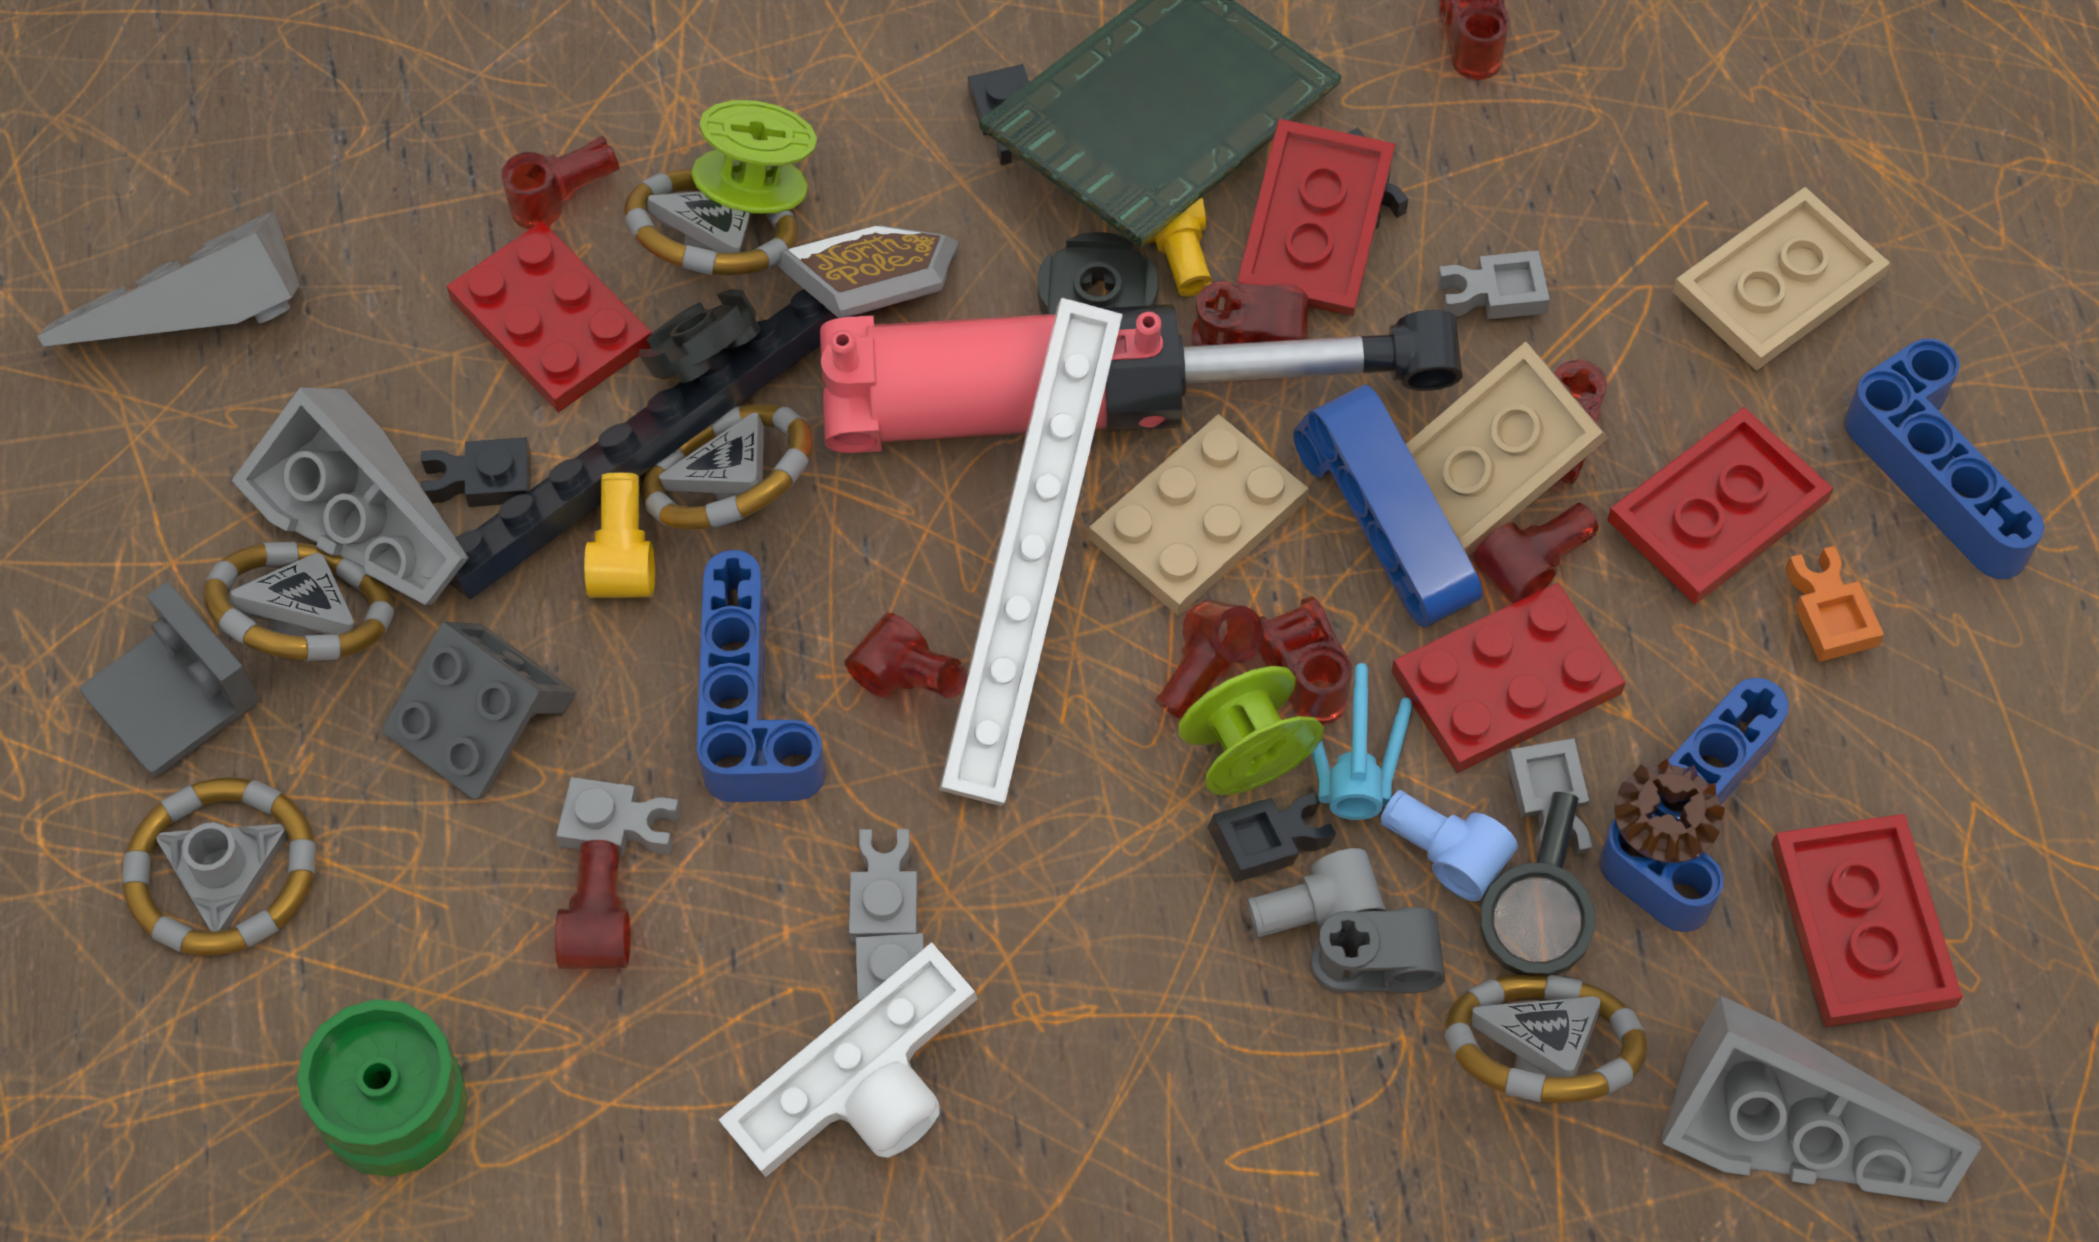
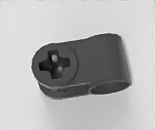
[1310,907,1445,994]

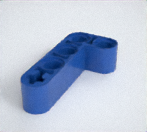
[1844,339,2044,579]
[1293,384,1482,628]
[697,550,826,802]
[1599,678,1788,932]

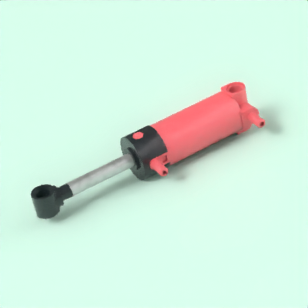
[820,304,1463,453]

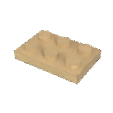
[1672,187,1890,371]
[1406,341,1608,556]
[1089,414,1309,616]

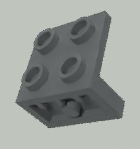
[80,581,260,777]
[383,622,576,799]

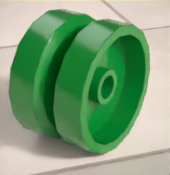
[297,999,468,1177]

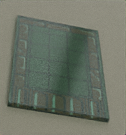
[979,0,1342,247]

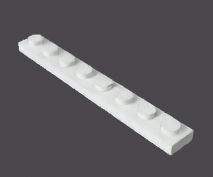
[939,298,1123,806]

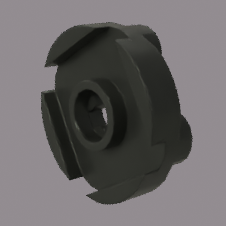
[1038,232,1158,315]
[638,289,761,383]

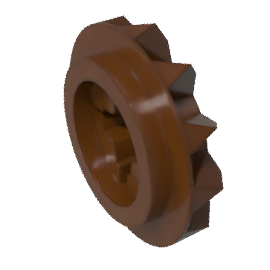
[1614,759,1725,863]

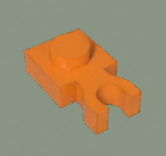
[1785,545,1884,662]

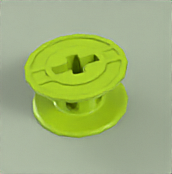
[691,100,817,213]
[1178,666,1324,795]

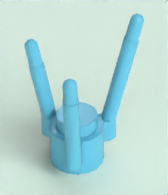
[1311,663,1413,820]

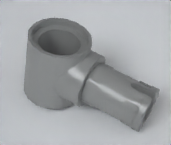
[1247,848,1387,938]

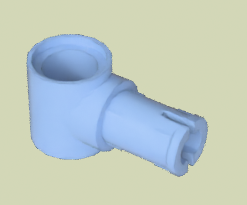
[1381,789,1518,902]

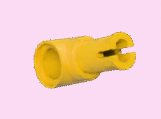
[1143,184,1212,297]
[584,473,655,598]

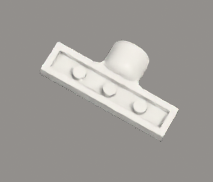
[719,942,978,1177]

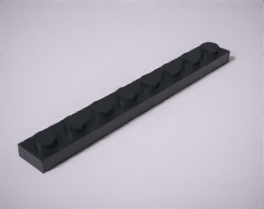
[449,289,859,599]

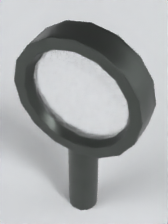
[1480,791,1595,976]

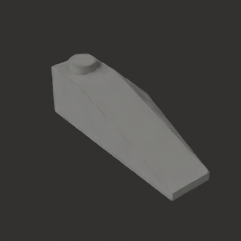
[37,210,299,347]
[231,387,468,605]
[1662,995,1982,1203]

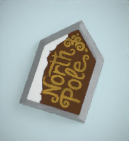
[777,225,959,318]

